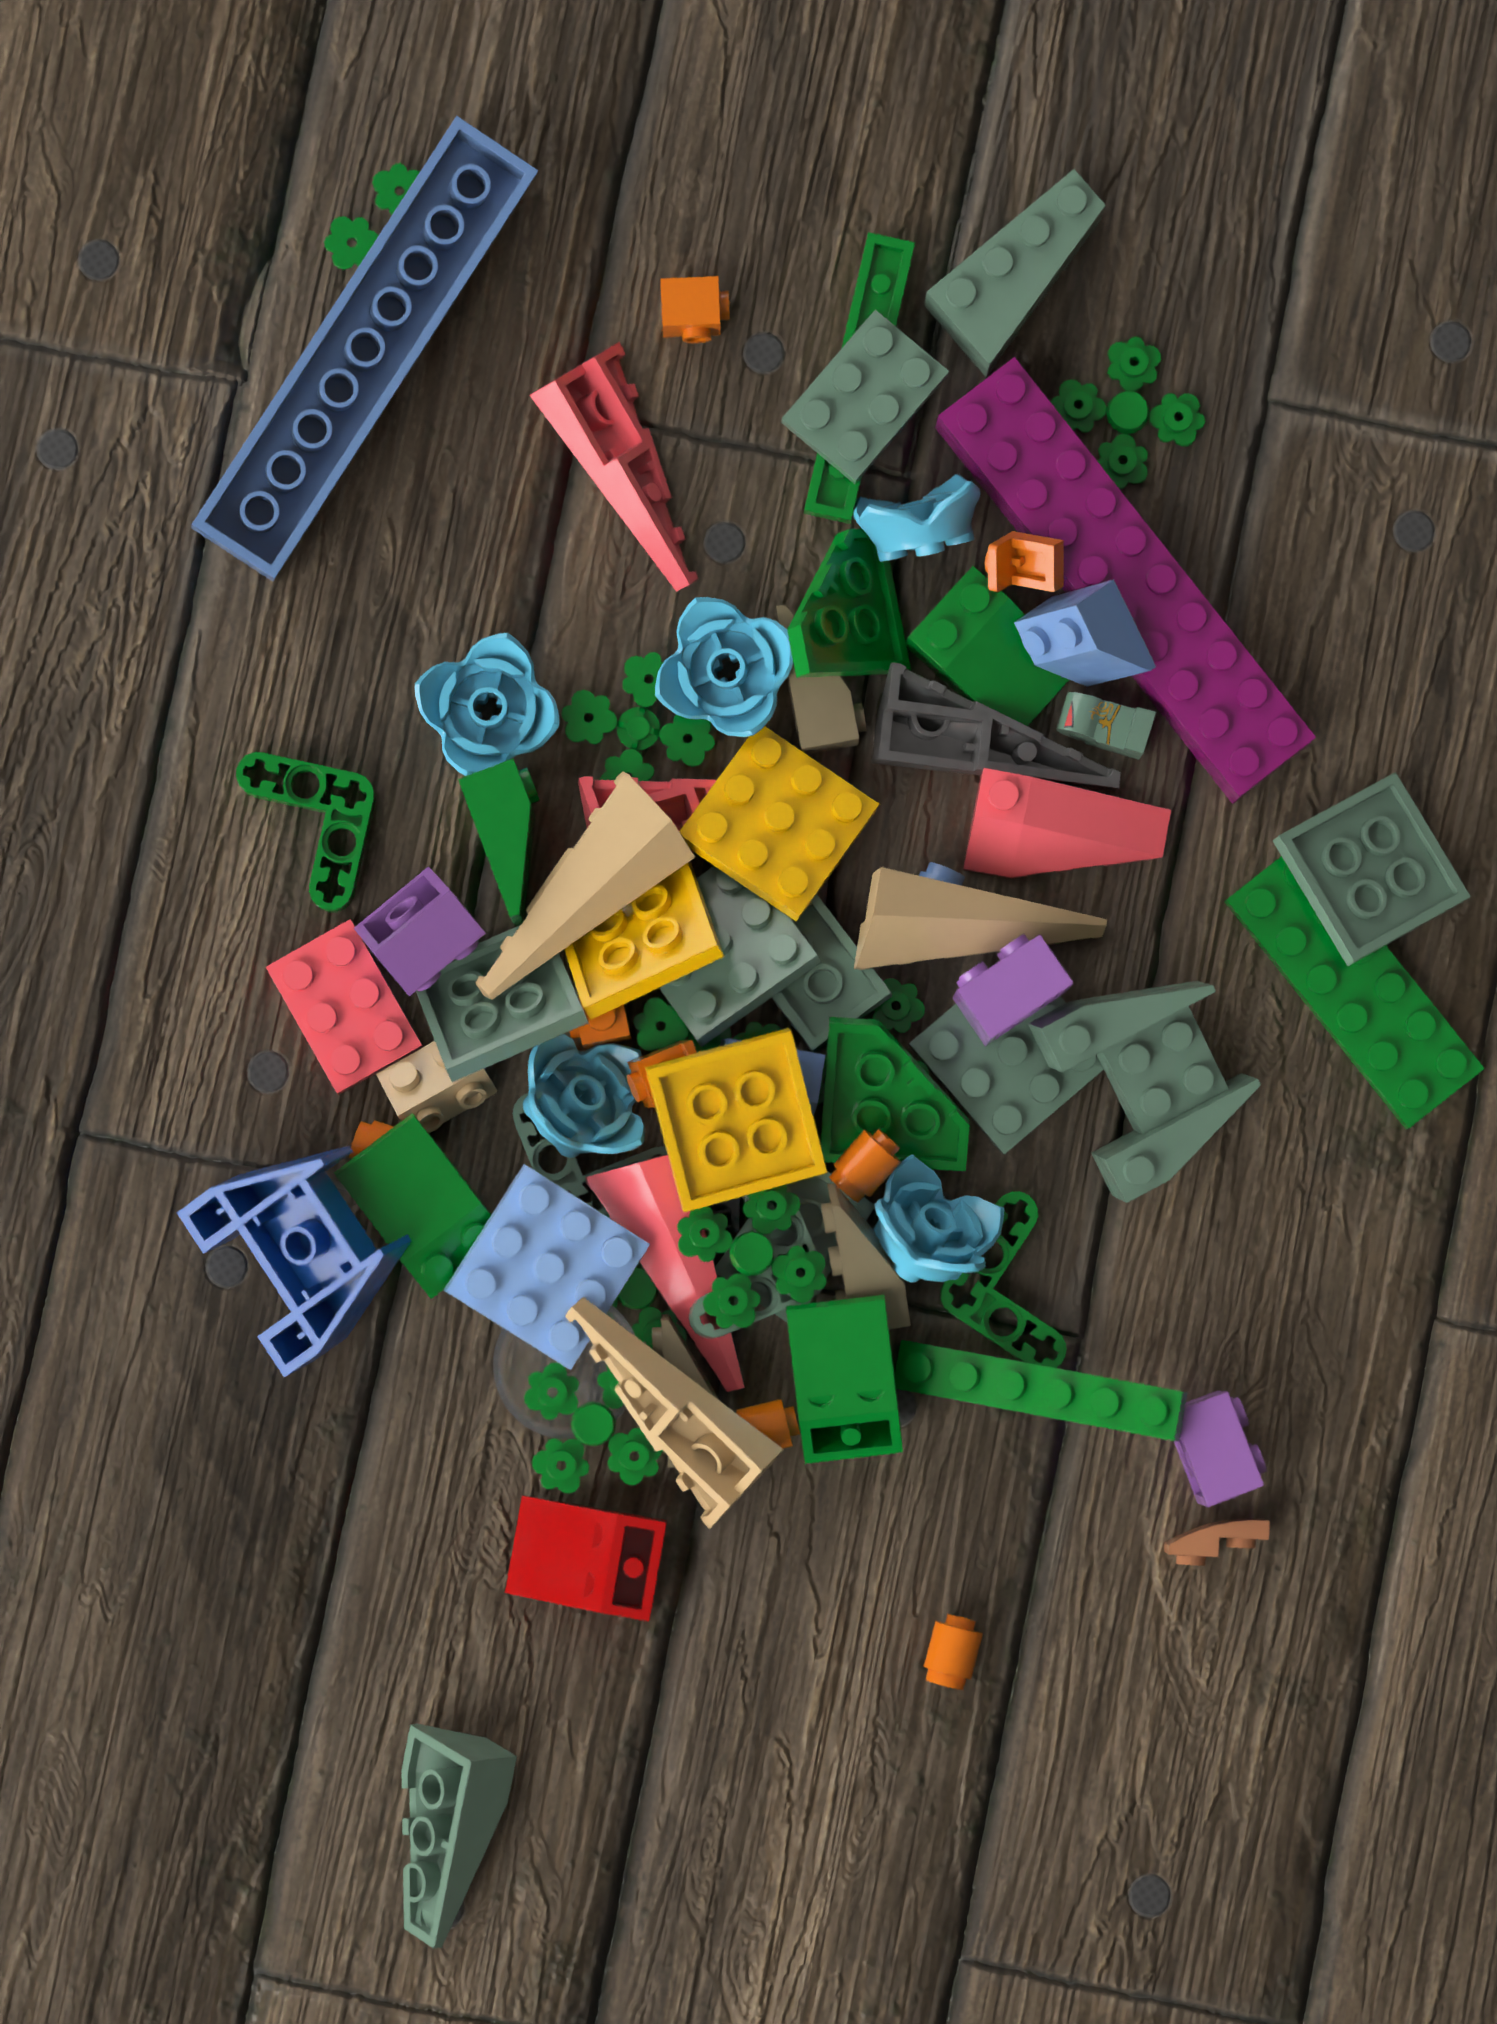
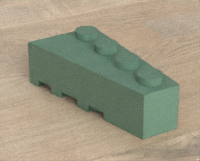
[924,169,1105,377]

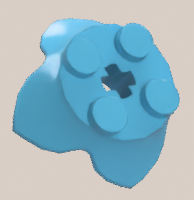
[853,474,981,562]
[655,597,794,737]
[415,633,559,776]
[523,1034,645,1158]
[874,1154,1004,1282]

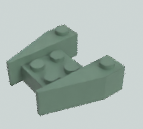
[1028,981,1261,1203]

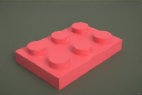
[266,919,423,1095]

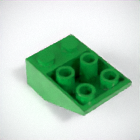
[786,1295,903,1464]

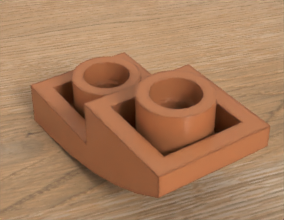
[1164,1518,1270,1566]

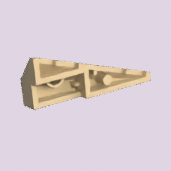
[475,772,695,1000]
[854,867,1107,970]
[565,1297,784,1529]

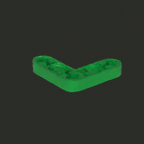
[236,752,376,913]
[940,1192,1066,1368]

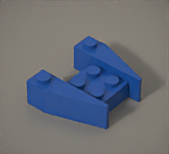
[177,1146,412,1378]

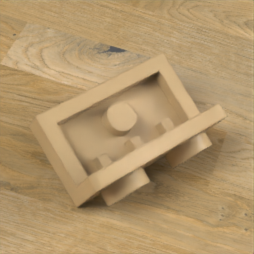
[376,1041,497,1133]

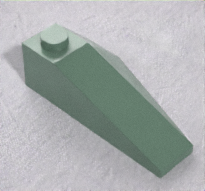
[401,1724,517,1949]

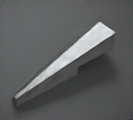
[871,663,1121,790]

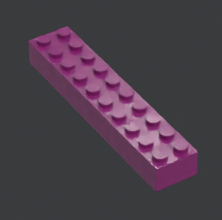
[935,357,1316,804]

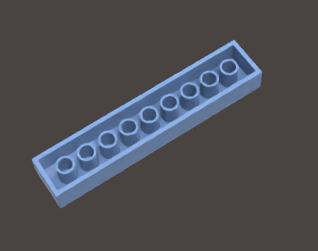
[191,116,538,581]

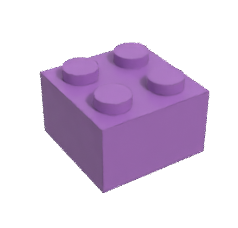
[354,866,486,996]
[953,934,1074,1046]
[1174,1391,1267,1507]

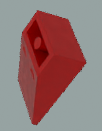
[505,1495,667,1621]

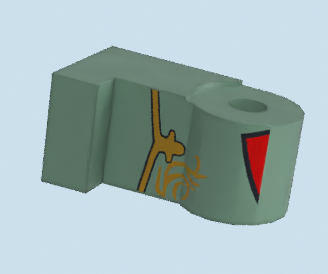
[1056,692,1156,760]

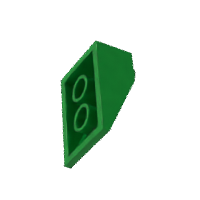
[906,566,1069,726]
[458,759,540,927]
[334,1113,492,1299]

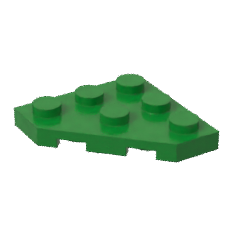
[787,529,911,678]
[820,1017,970,1171]

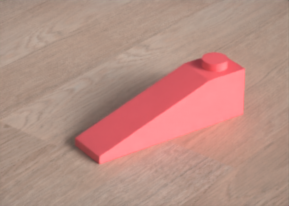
[963,768,1171,879]

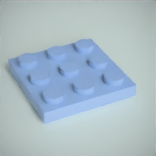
[444,1164,650,1370]

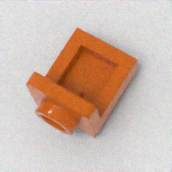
[985,531,1064,592]

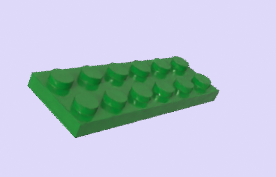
[1224,856,1485,1130]

